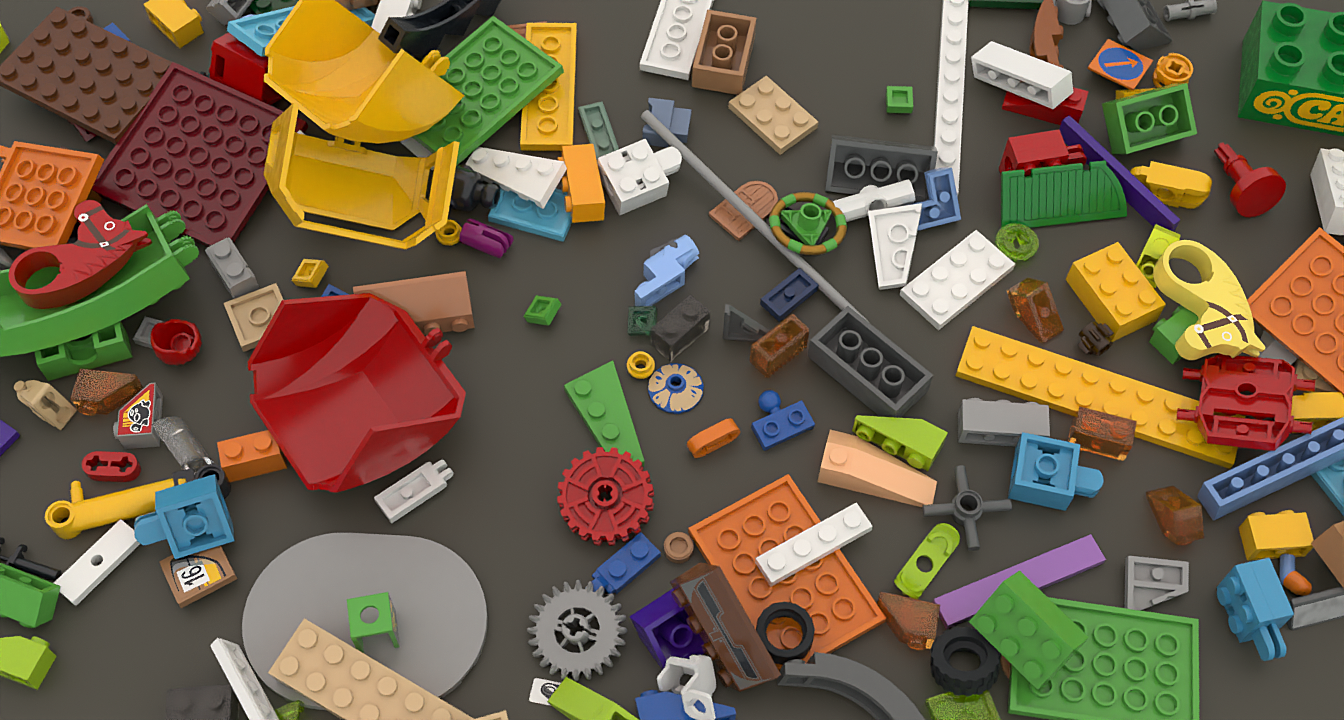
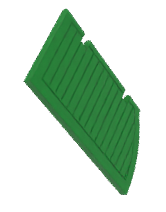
[1001,160,1127,230]

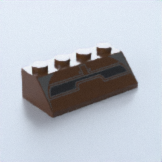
[670,563,781,692]

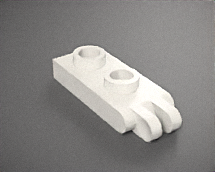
[374,460,454,524]

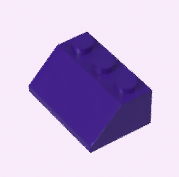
[630,589,704,670]

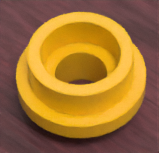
[436,219,462,246]
[627,351,655,379]

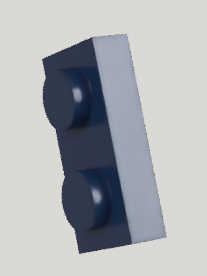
[760,268,819,322]

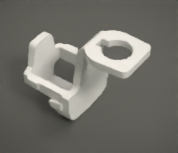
[657,655,716,720]

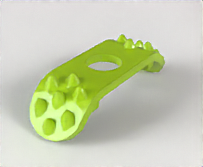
[894,523,960,600]

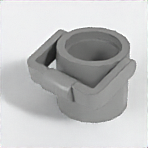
[1053,0,1092,25]

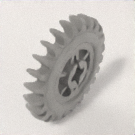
[527,580,628,682]

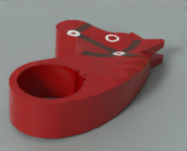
[9,200,152,309]

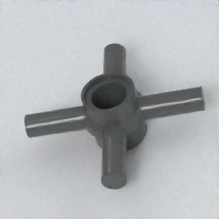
[922,465,1012,551]

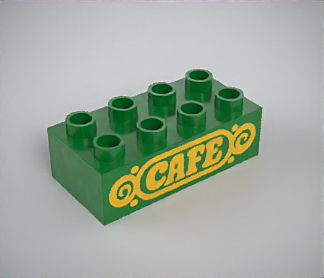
[1238,0,1344,137]

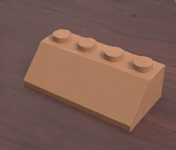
[353,271,475,335]

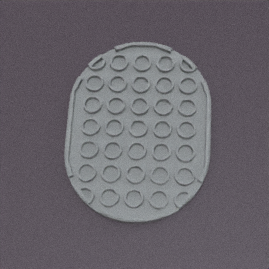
[242,533,488,710]

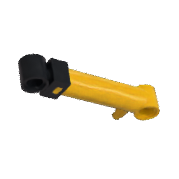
[45,464,231,539]

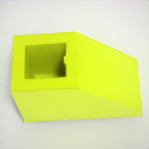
[1136,224,1181,288]

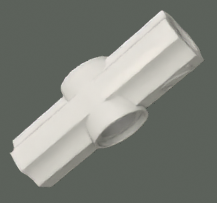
[833,179,915,222]

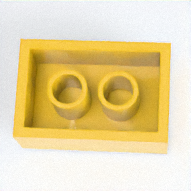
[1066,242,1166,342]

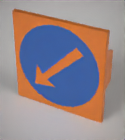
[1087,39,1153,91]

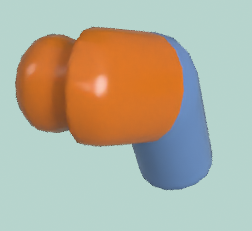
[1279,554,1312,596]

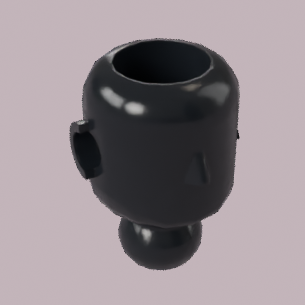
[449,164,500,212]

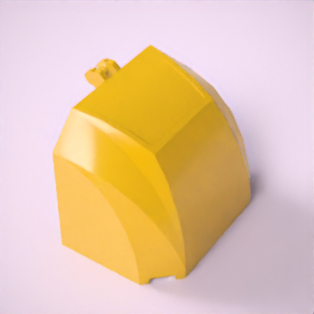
[264,0,464,144]

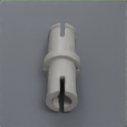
[1163,0,1217,21]

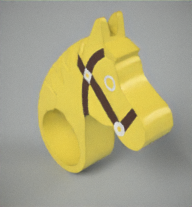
[1153,240,1265,360]

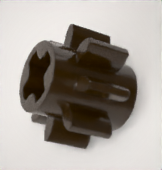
[1078,322,1114,356]

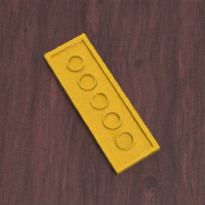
[520,23,577,151]

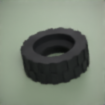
[930,627,1000,697]

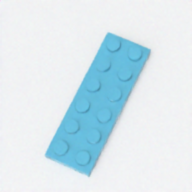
[227,6,375,56]

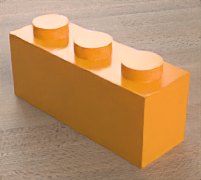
[557,144,605,223]

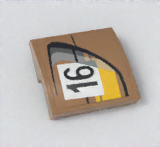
[160,545,237,608]

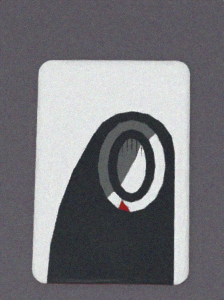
[529,678,561,706]

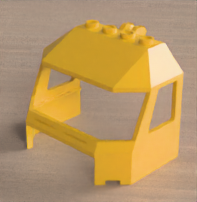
[263,103,460,250]

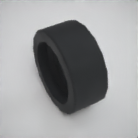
[756,602,815,665]

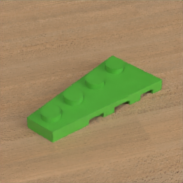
[564,361,645,467]

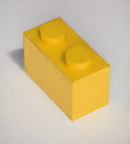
[143,0,204,49]
[1239,510,1314,560]

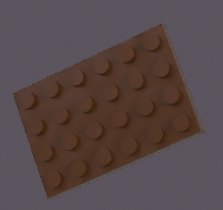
[0,6,172,144]

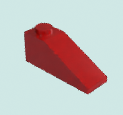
[1002,87,1089,125]

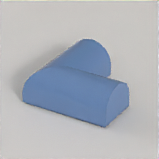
[905,167,961,231]

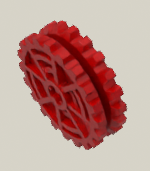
[557,447,654,546]

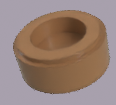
[664,532,694,563]

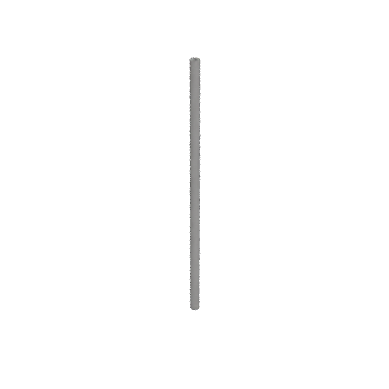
[641,110,870,323]

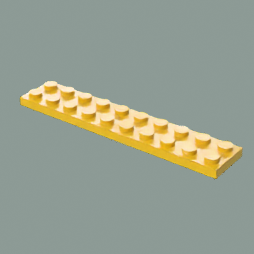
[955,326,1245,469]

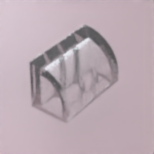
[152,416,215,473]

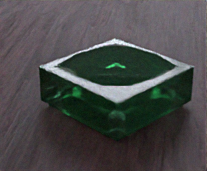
[627,306,658,336]

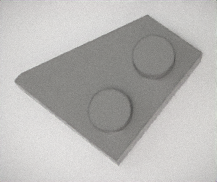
[1124,556,1189,611]

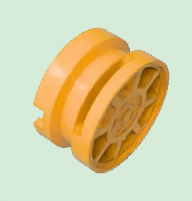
[1152,53,1193,88]

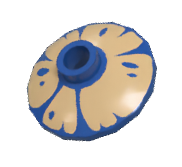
[648,363,704,414]

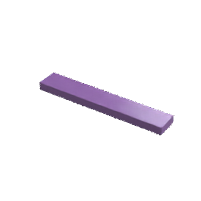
[932,534,1106,629]

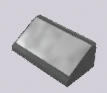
[1286,586,1344,630]

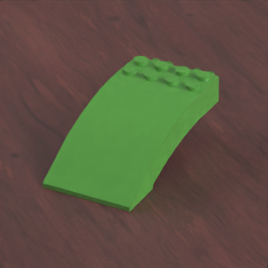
[0,204,199,357]

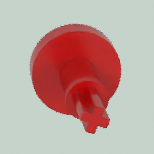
[1214,142,1286,217]

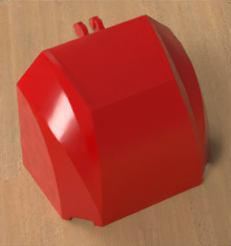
[248,293,466,493]

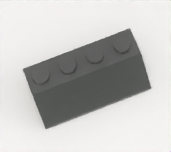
[1097,0,1173,51]
[825,135,938,202]

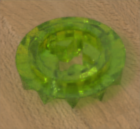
[995,223,1039,262]

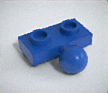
[751,390,815,451]

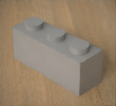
[958,398,1050,447]

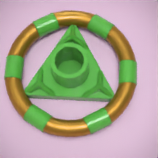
[769,192,847,255]

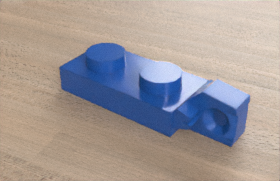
[585,532,661,594]

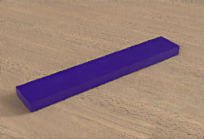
[1059,116,1180,232]

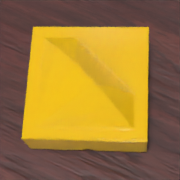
[291,259,329,288]

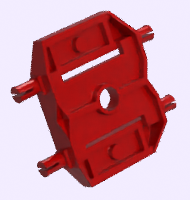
[1176,354,1316,451]

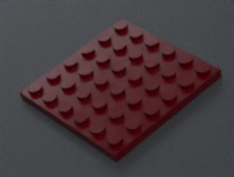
[91,62,309,247]

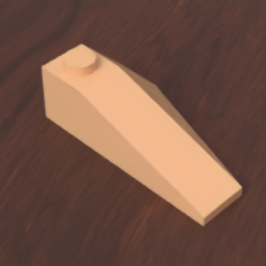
[818,430,937,507]

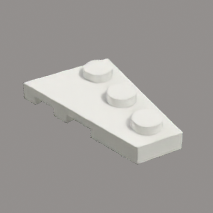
[868,203,922,290]

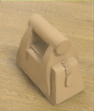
[14,380,77,430]

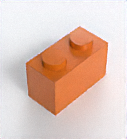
[217,430,287,482]

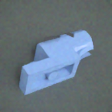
[634,234,699,312]

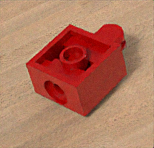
[999,130,1087,177]

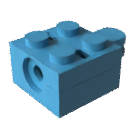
[1008,432,1104,511]
[134,474,235,559]
[1216,558,1294,661]

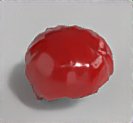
[150,319,202,366]

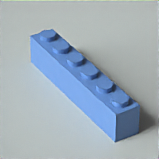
[1197,417,1344,521]

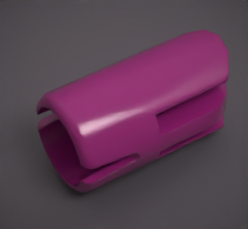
[459,218,514,259]

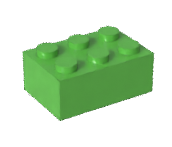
[1102,83,1197,154]
[969,570,1089,690]

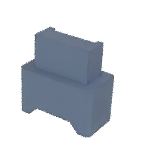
[643,98,691,147]

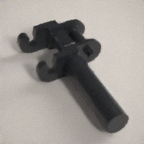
[0,537,62,581]

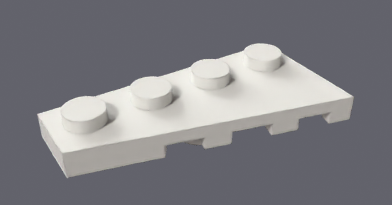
[465,147,567,209]

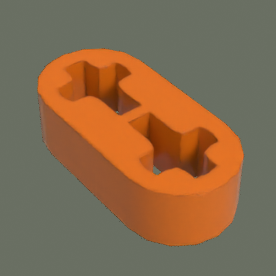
[686,418,741,458]

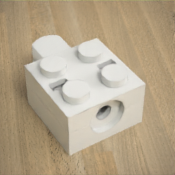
[597,138,682,216]

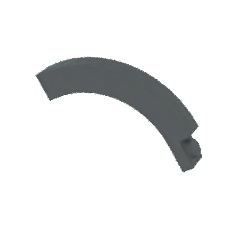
[777,652,925,720]

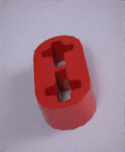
[82,451,141,482]

